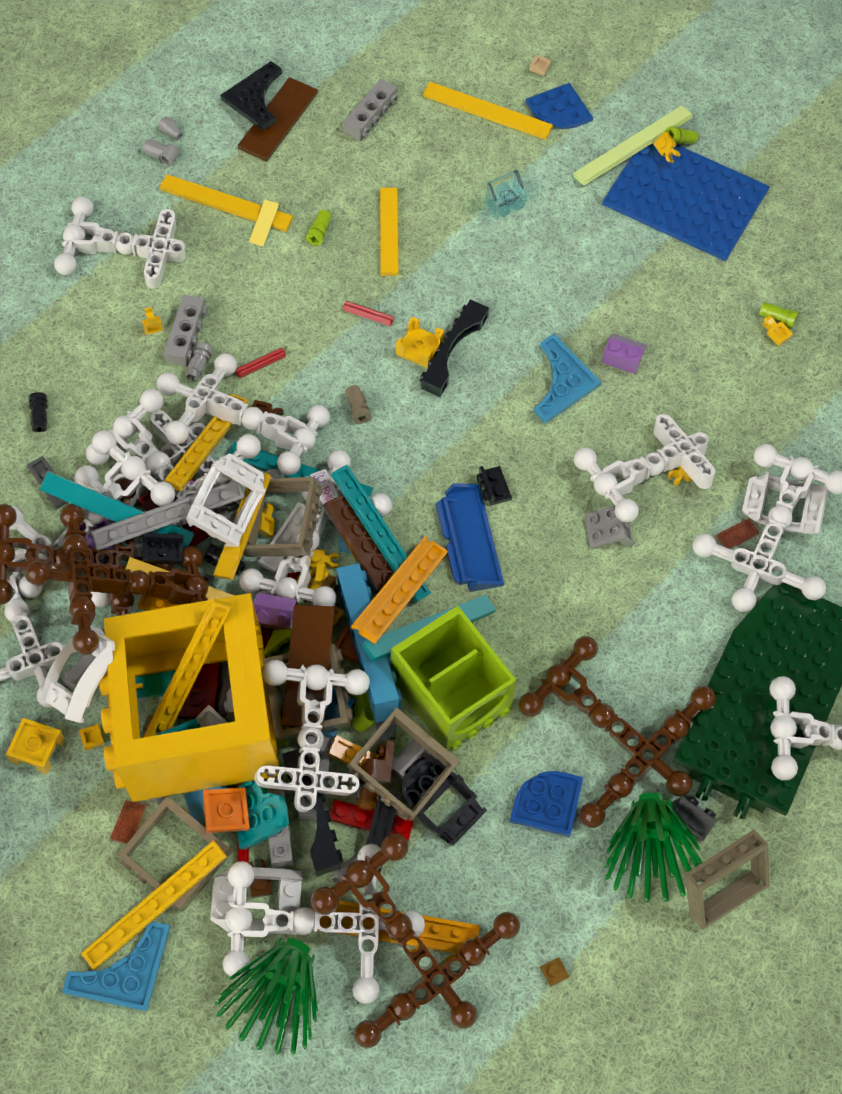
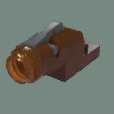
[355,740,395,811]

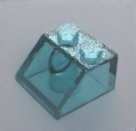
[485,170,527,218]

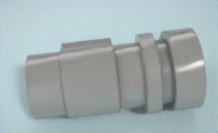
[185,342,213,381]

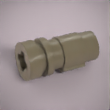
[345,385,371,424]

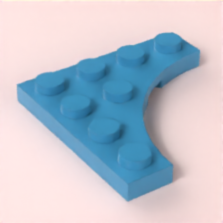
[533,334,601,424]
[62,922,171,1012]

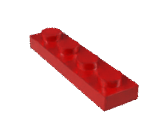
[330,799,414,842]

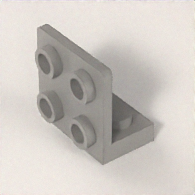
[585,505,634,549]

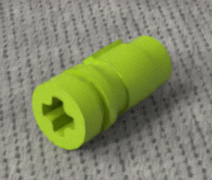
[665,126,698,144]
[306,209,332,246]
[759,302,799,328]

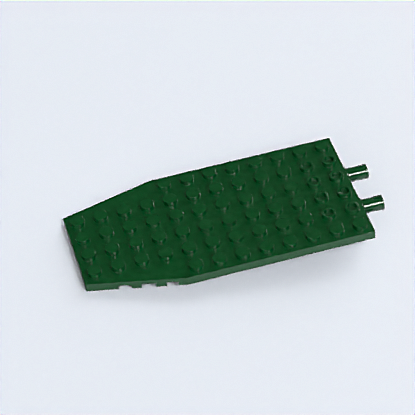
[672,582,842,819]

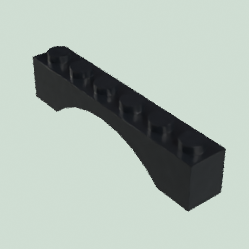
[419,299,489,397]
[282,748,343,876]

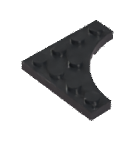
[220,61,282,131]

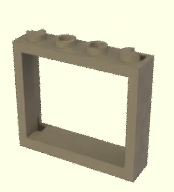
[243,477,323,557]
[263,644,353,741]
[347,707,460,821]
[117,796,233,911]
[685,829,770,930]

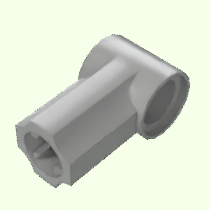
[143,139,180,167]

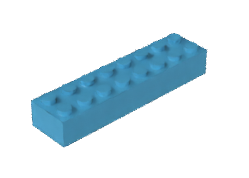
[336,563,402,723]

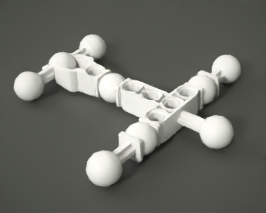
[86,389,261,558]

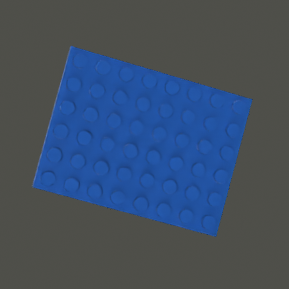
[602,142,770,262]

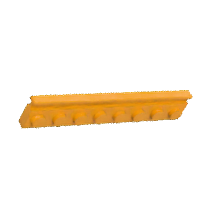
[351,536,448,644]
[310,900,480,954]

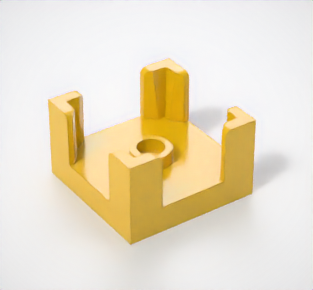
[396,317,444,368]
[6,718,64,774]

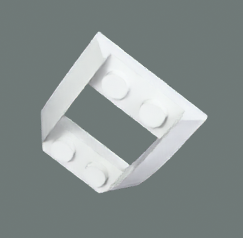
[186,453,266,547]
[742,472,829,534]
[38,628,115,723]
[210,867,303,935]

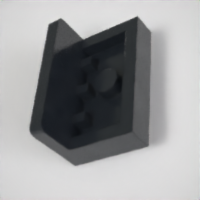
[142,531,184,564]

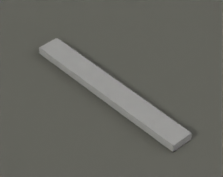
[90,480,245,551]

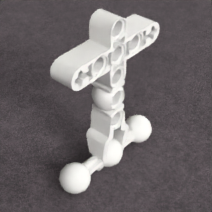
[54,197,186,289]
[75,410,215,538]
[573,414,715,523]
[254,660,370,813]
[769,676,842,781]

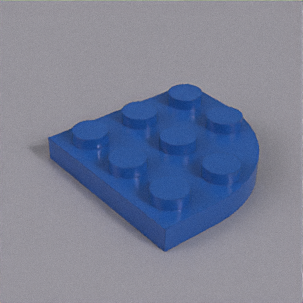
[525,82,593,129]
[510,771,583,837]

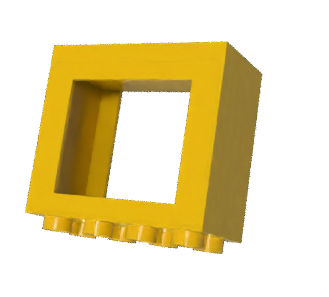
[99,593,280,802]

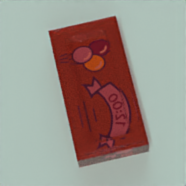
[717,518,759,549]
[110,800,146,844]

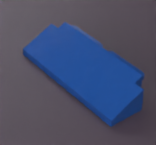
[436,483,504,592]

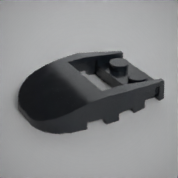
[401,758,487,846]

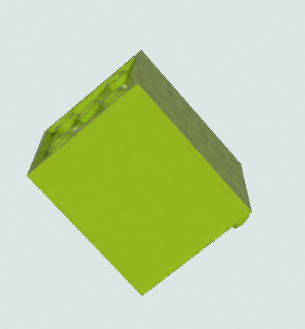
[391,605,517,751]

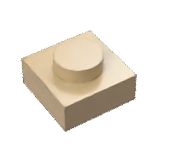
[529,55,552,76]

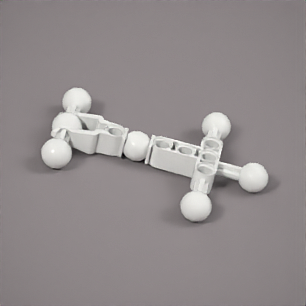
[156,353,330,475]
[10,430,175,608]
[692,444,842,612]
[239,450,392,607]
[0,539,105,708]
[222,844,425,1004]

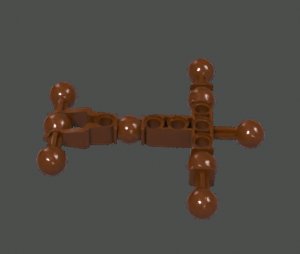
[0,477,174,616]
[25,504,208,655]
[518,636,716,828]
[311,834,521,1048]

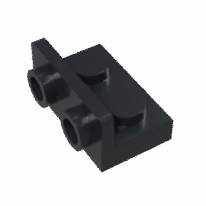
[476,466,512,506]
[674,795,718,841]

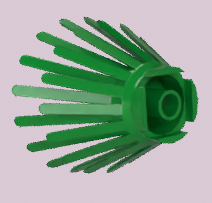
[605,792,703,903]
[214,938,318,1055]

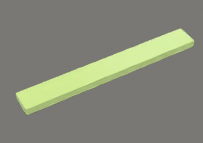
[573,105,692,186]

